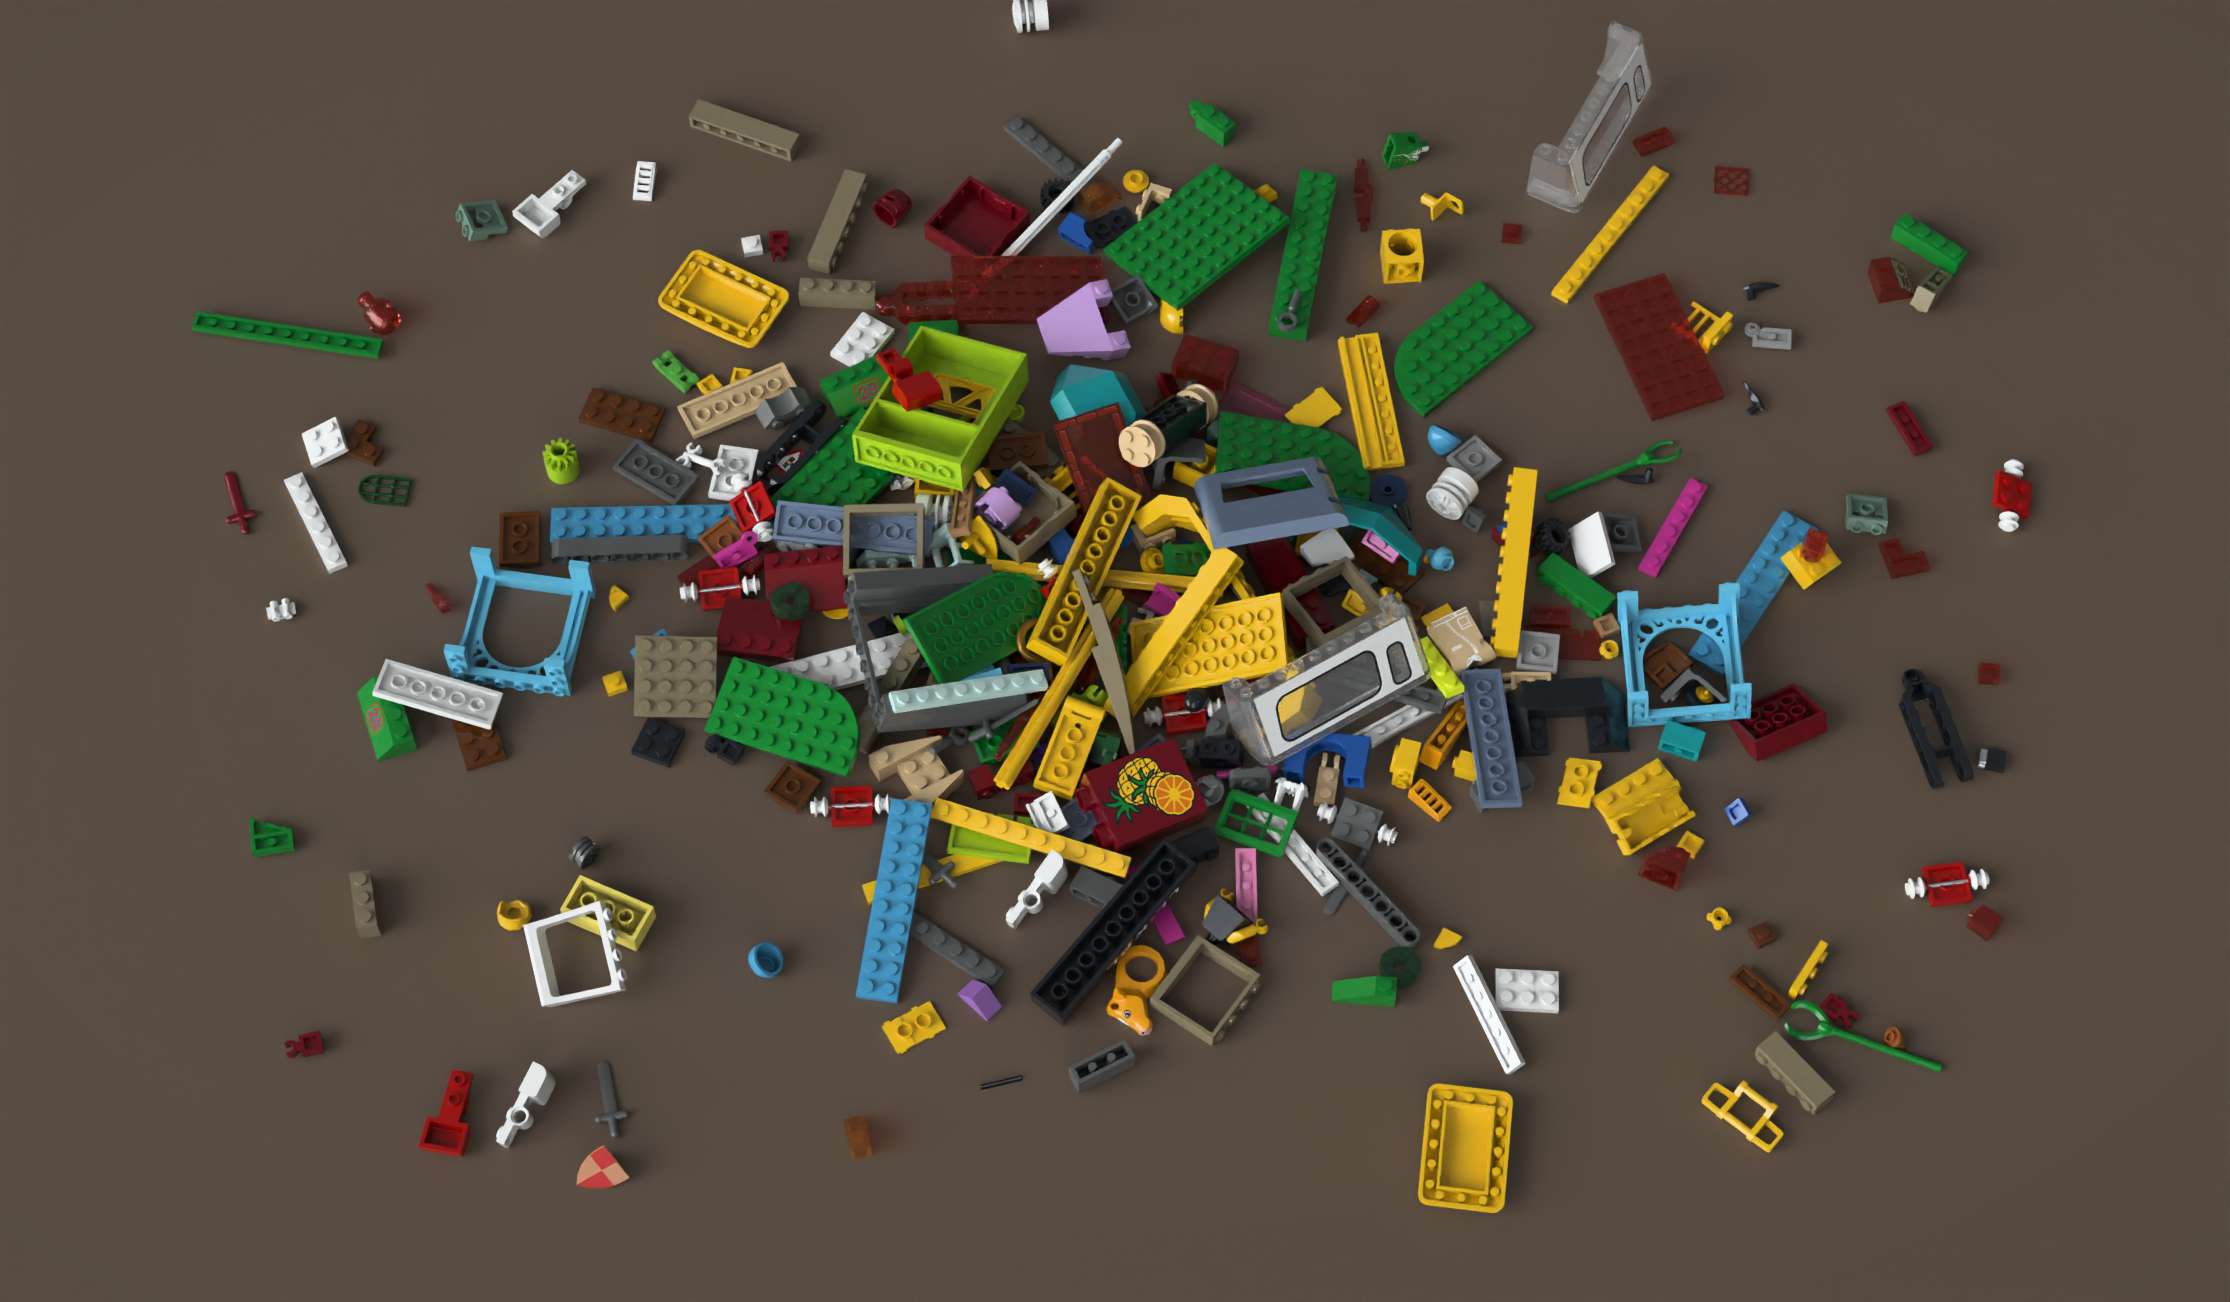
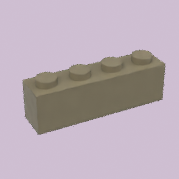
[798,277,877,310]
[1755,1031,1835,1115]

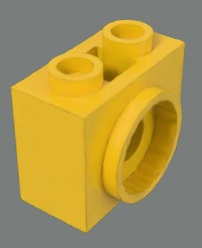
[1390,738,1422,789]

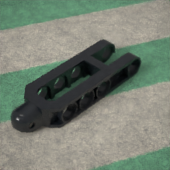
[752,400,849,494]
[1898,669,1974,789]

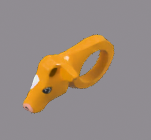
[1106,945,1169,1036]

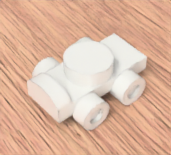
[890,475,916,491]
[266,598,296,622]

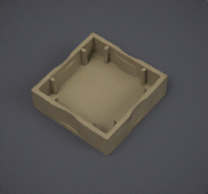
[973,461,1077,565]

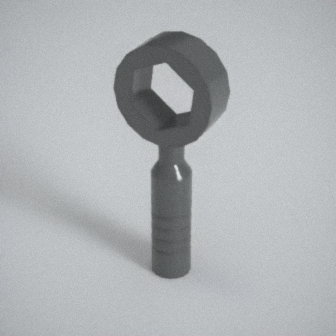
[1278,290,1302,332]
[929,726,970,755]

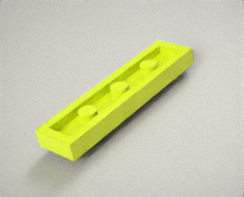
[1413,636,1465,699]

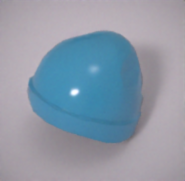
[1428,424,1463,456]
[748,941,783,979]

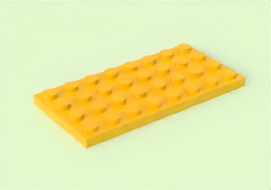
[1129,592,1290,699]

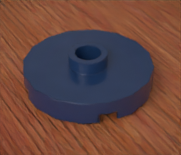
[1369,475,1407,507]

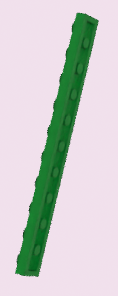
[192,311,384,359]

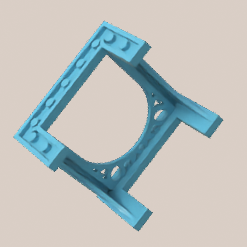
[444,546,596,696]
[1617,582,1752,728]

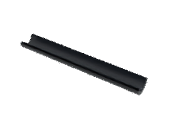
[980,1075,1023,1090]

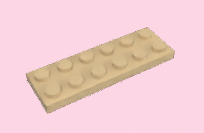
[677,362,797,439]

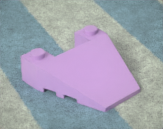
[1037,279,1131,361]

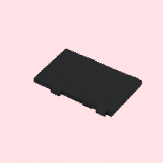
[1086,206,1136,249]

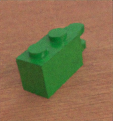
[1189,99,1236,147]

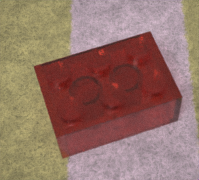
[1172,334,1239,393]

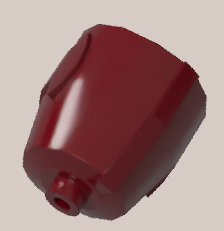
[873,189,912,228]

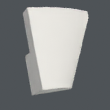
[1300,528,1355,567]

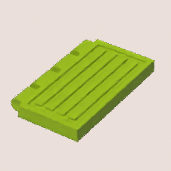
[947,812,1035,864]

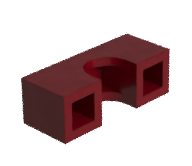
[968,757,1034,800]

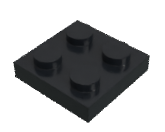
[631,718,686,768]

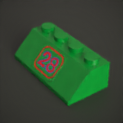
[820,349,889,418]
[357,675,417,762]

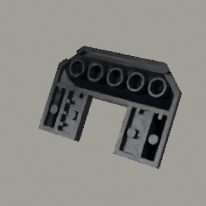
[1505,677,1630,757]

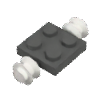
[1317,797,1398,850]

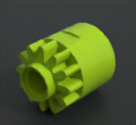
[542,438,580,484]

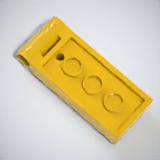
[1033,695,1106,801]

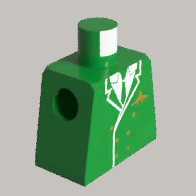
[1382,132,1429,170]

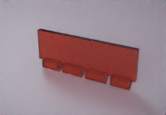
[1525,626,1602,661]

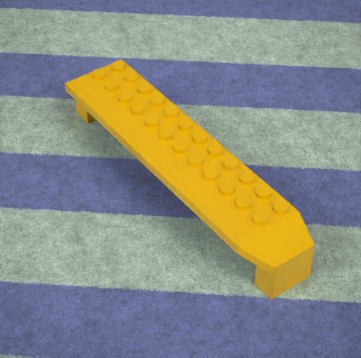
[1133,494,1323,738]

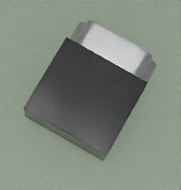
[1978,747,2006,773]

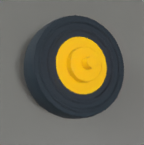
[1684,680,1720,706]

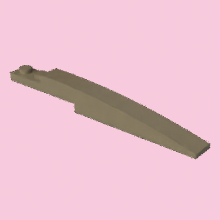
[1072,569,1138,755]

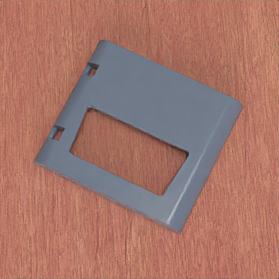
[1194,457,1349,549]

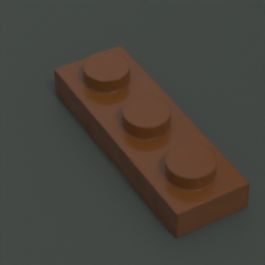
[1729,964,1791,1021]

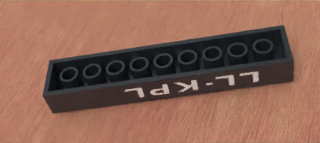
[1030,839,1196,1026]

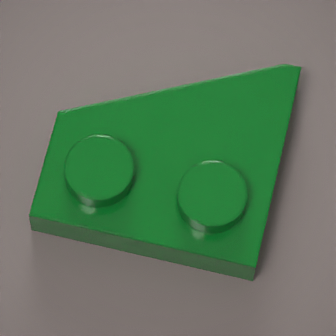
[249,818,295,857]

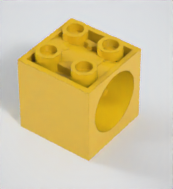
[1380,228,1424,284]

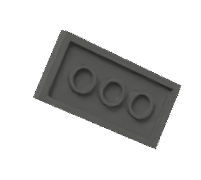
[613,439,700,505]

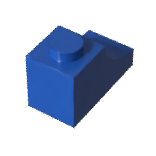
[1058,212,1095,255]

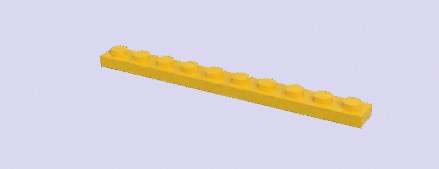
[1551,165,1669,304]
[931,798,1132,878]

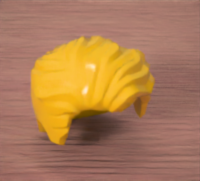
[497,899,532,931]

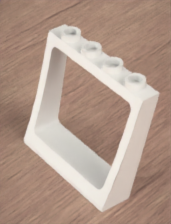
[523,901,627,1007]

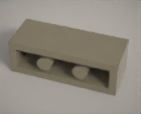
[349,870,381,939]

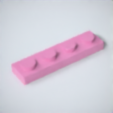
[1235,848,1258,925]

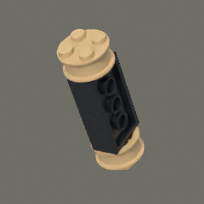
[1119,384,1219,467]

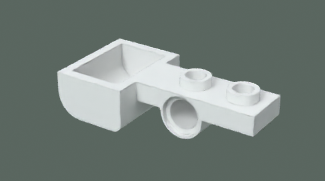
[512,170,586,238]
[1006,850,1068,929]
[496,1062,555,1148]

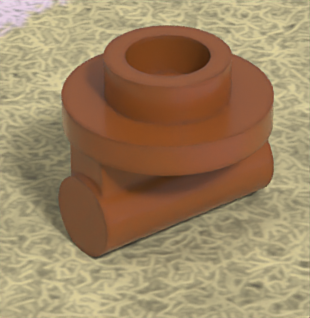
[1884,1027,1906,1050]

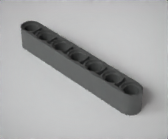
[551,535,688,565]
[1315,838,1420,951]

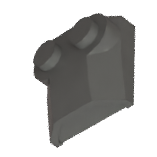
[1109,274,1158,325]
[1601,512,1642,554]

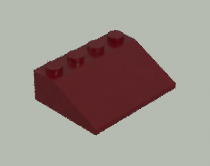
[764,545,848,613]
[716,597,805,663]
[1727,683,1828,762]

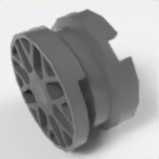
[569,836,601,870]

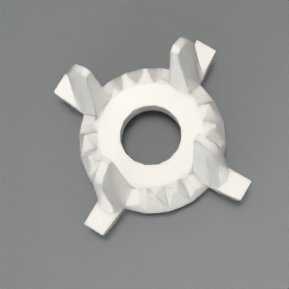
[1274,777,1308,811]

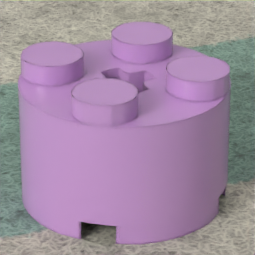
[975,486,1022,533]

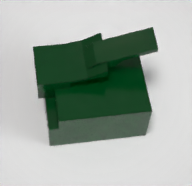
[1090,728,1123,766]

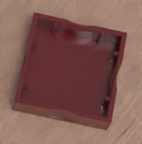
[924,175,1030,274]

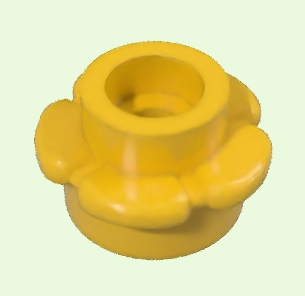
[1599,640,1619,659]

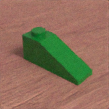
[1331,976,1397,1007]

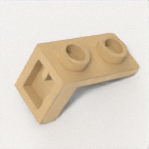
[1135,183,1172,222]
[1130,524,1176,555]

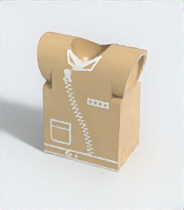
[1427,606,1496,677]

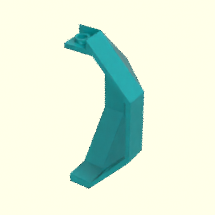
[1050,364,1146,487]
[1288,493,1422,576]

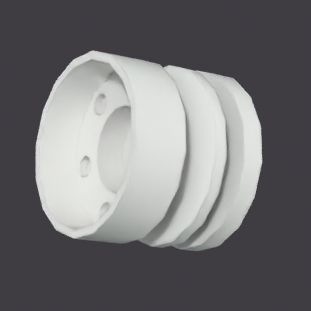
[1012,0,1049,33]
[1426,467,1479,520]
[915,494,954,531]

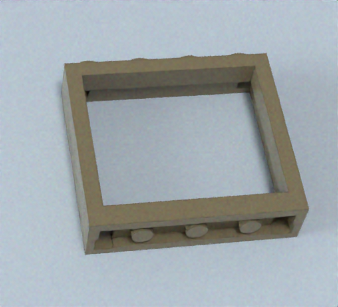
[843,503,925,581]
[1282,556,1389,653]
[1150,935,1261,1046]

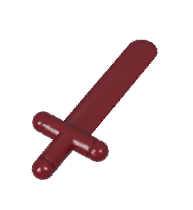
[224,472,257,535]

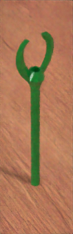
[1545,441,1683,502]
[1784,1000,1942,1072]

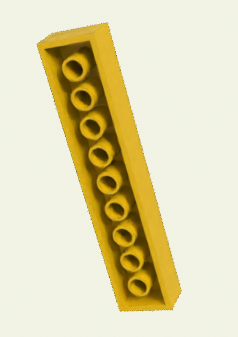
[1026,477,1142,666]

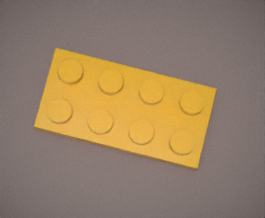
[1591,758,1682,819]

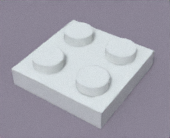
[302,417,349,468]

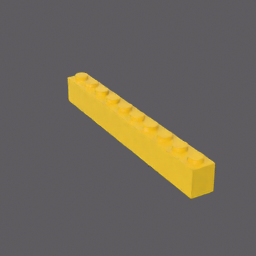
[1490,467,1538,658]
[1103,547,1244,719]

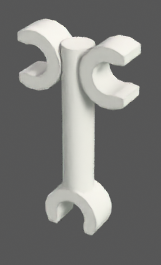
[675,442,726,475]

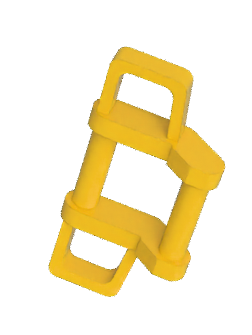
[1701,1080,1783,1153]

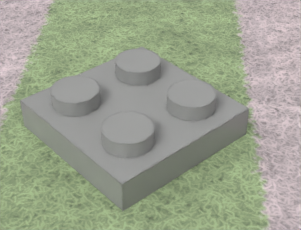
[1446,435,1502,483]
[1516,630,1560,674]

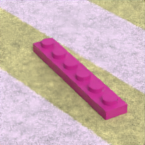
[1638,478,1708,578]

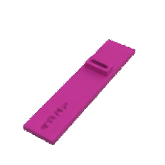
[1128,864,1185,945]

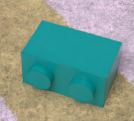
[1658,720,1706,762]

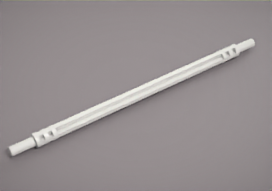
[967,138,1123,299]

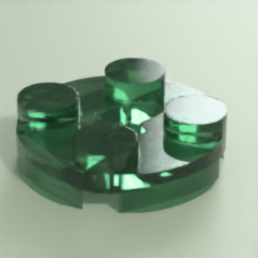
[770,581,811,621]
[1378,947,1421,989]

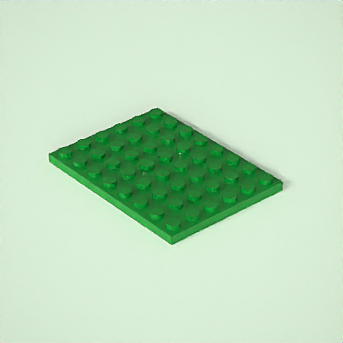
[1103,162,1290,311]

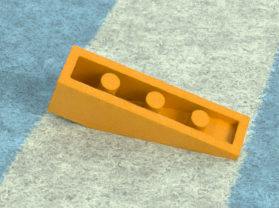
[1419,700,1467,770]

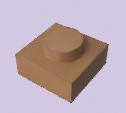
[1593,613,1621,639]

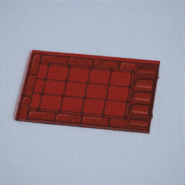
[1052,402,1153,516]

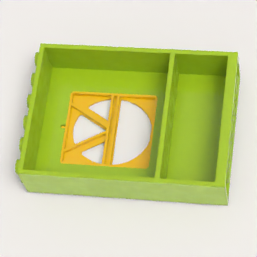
[852,326,1029,492]

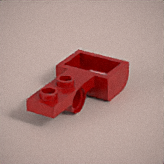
[876,348,942,412]
[419,1069,474,1157]

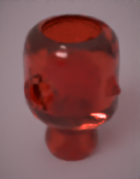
[357,291,402,336]

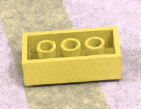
[560,875,656,951]

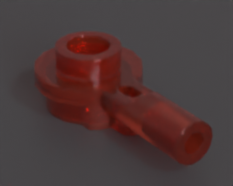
[1011,517,1040,545]
[425,583,451,614]

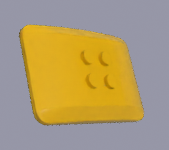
[658,250,789,348]
[1418,1084,1513,1213]

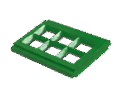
[1213,788,1299,858]

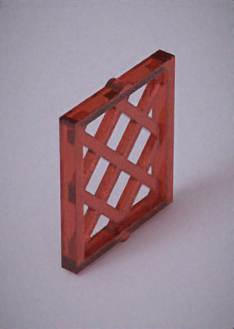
[1713,166,1750,196]

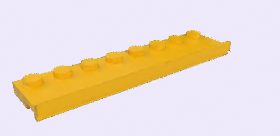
[1338,333,1405,471]

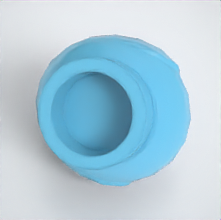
[1423,547,1454,571]

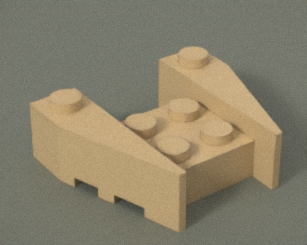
[868,735,964,810]

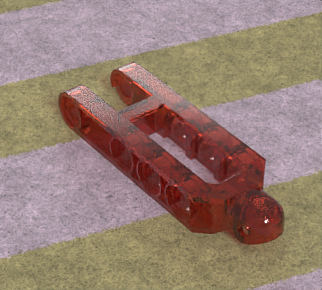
[874,279,999,325]

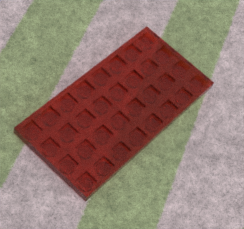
[950,256,1109,324]
[1594,273,1724,421]

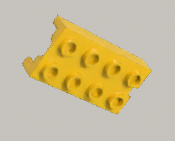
[1605,779,1696,855]

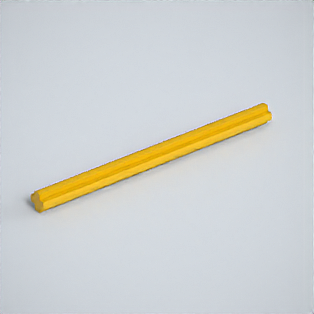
[986,558,1223,597]
[993,587,1125,790]

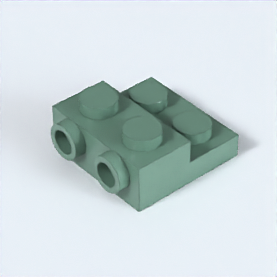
[456,200,508,241]
[1845,493,1888,535]

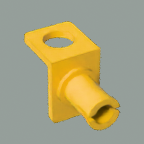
[1420,192,1464,221]

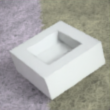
[741,235,763,258]

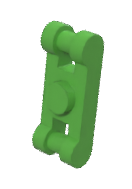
[652,350,700,393]

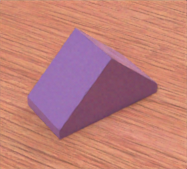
[958,979,1002,1022]

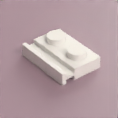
[1026,791,1070,834]

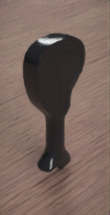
[1318,574,1377,598]

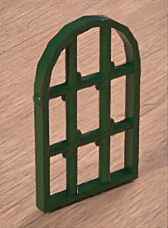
[358,475,412,507]

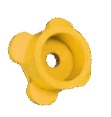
[1706,907,1732,930]

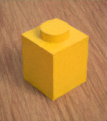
[1452,750,1476,782]

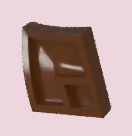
[1643,641,1694,691]

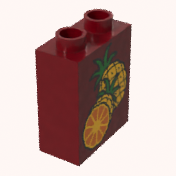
[1075,737,1208,855]

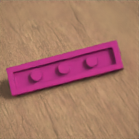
[1145,582,1181,616]

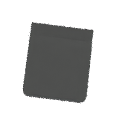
[1151,438,1206,490]
[1660,666,1728,703]
[1226,746,1271,793]

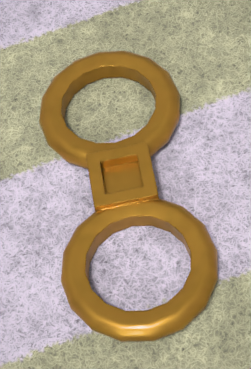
[1016,618,1067,723]

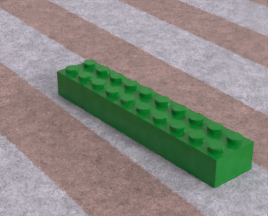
[1268,169,1338,342]

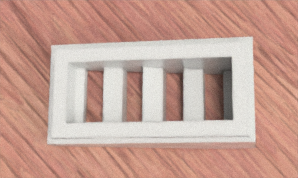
[633,161,657,201]

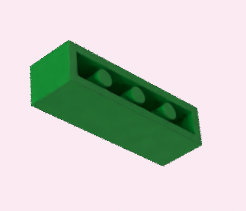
[1890,213,1968,277]
[1536,552,1616,619]

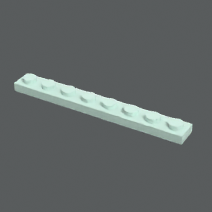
[889,669,1048,713]

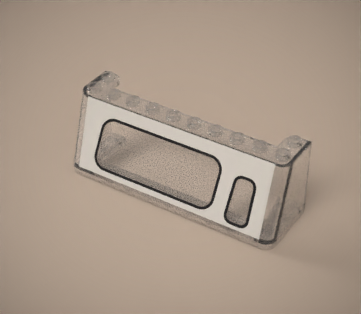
[1526,21,1652,213]
[1222,593,1431,766]

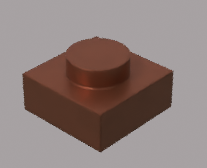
[1747,921,1777,949]

